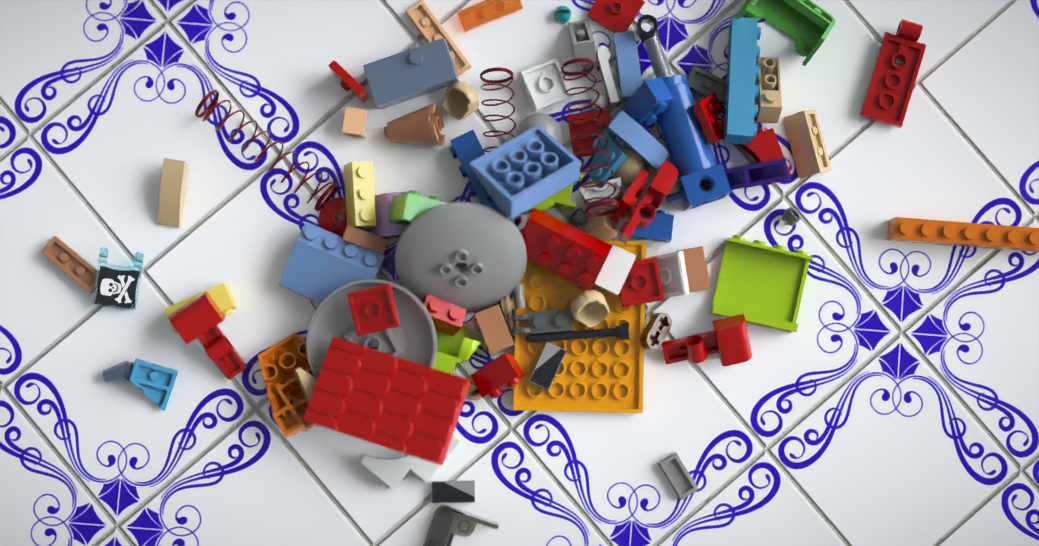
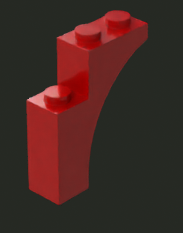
[718,118,791,185]

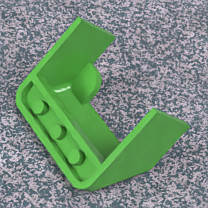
[735,0,836,66]

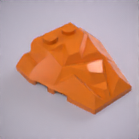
[258,332,316,437]

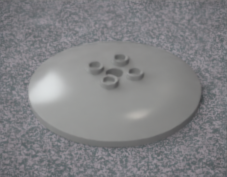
[395,202,527,313]
[306,279,437,380]

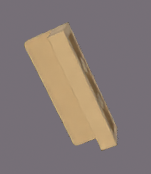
[783,110,832,178]

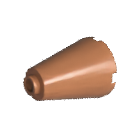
[384,103,445,146]

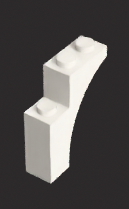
[360,435,460,489]

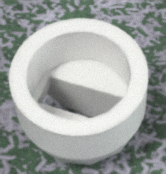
[591,96,608,110]

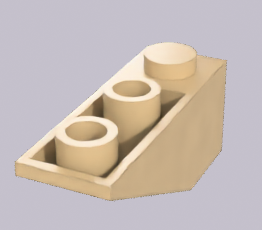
[756,57,782,123]

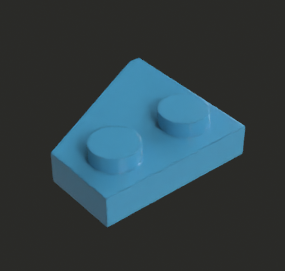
[588,129,628,188]
[128,358,179,411]

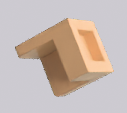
[342,107,367,138]
[585,209,618,240]

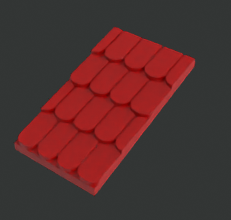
[303,336,471,466]

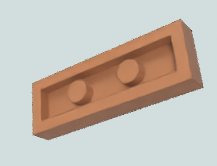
[41,236,99,293]

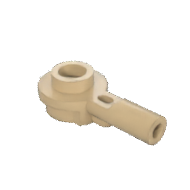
[501,294,516,337]

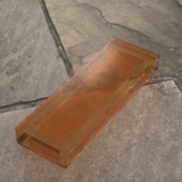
[457,0,523,33]

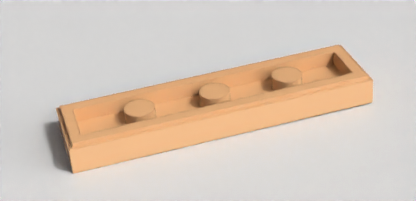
[405,0,472,77]

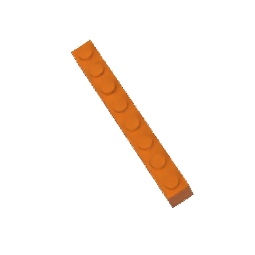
[887,217,1039,252]

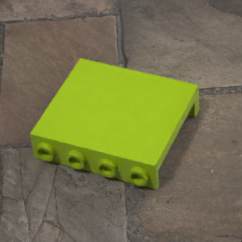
[709,235,813,333]

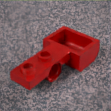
[618,160,678,245]
[169,291,247,380]
[661,314,752,366]

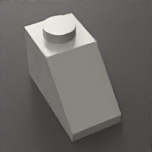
[567,19,597,66]

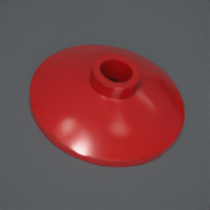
[319,197,347,237]

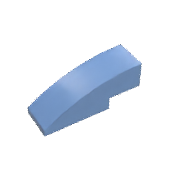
[613,31,642,100]
[607,110,670,171]

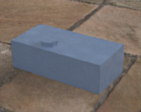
[363,38,460,110]

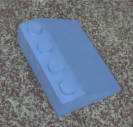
[470,125,581,219]
[278,222,385,304]

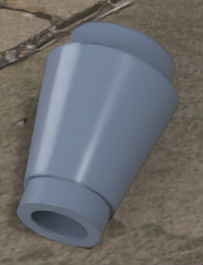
[102,361,134,383]

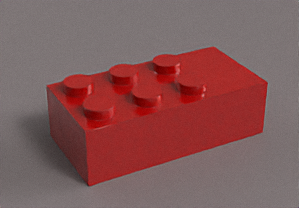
[521,207,612,291]

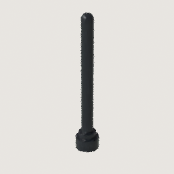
[525,323,629,343]

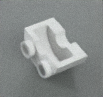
[579,177,623,213]

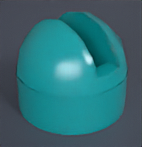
[554,5,571,24]

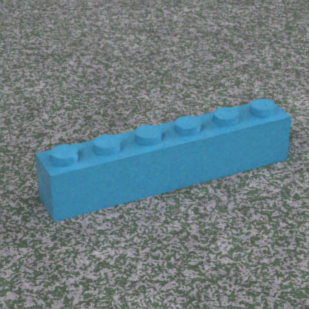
[723,16,761,145]

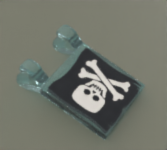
[92,247,144,310]

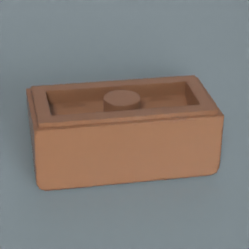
[343,225,388,254]

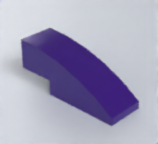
[724,157,790,190]

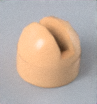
[468,384,482,401]

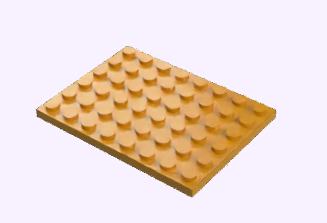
[513,240,646,413]

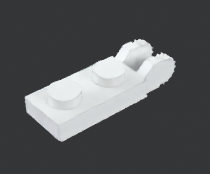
[596,45,622,107]

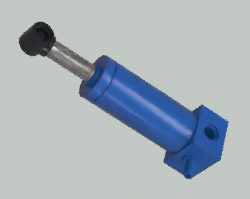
[635,14,731,211]

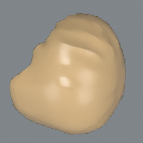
[442,81,479,120]
[613,147,648,184]
[570,290,609,328]

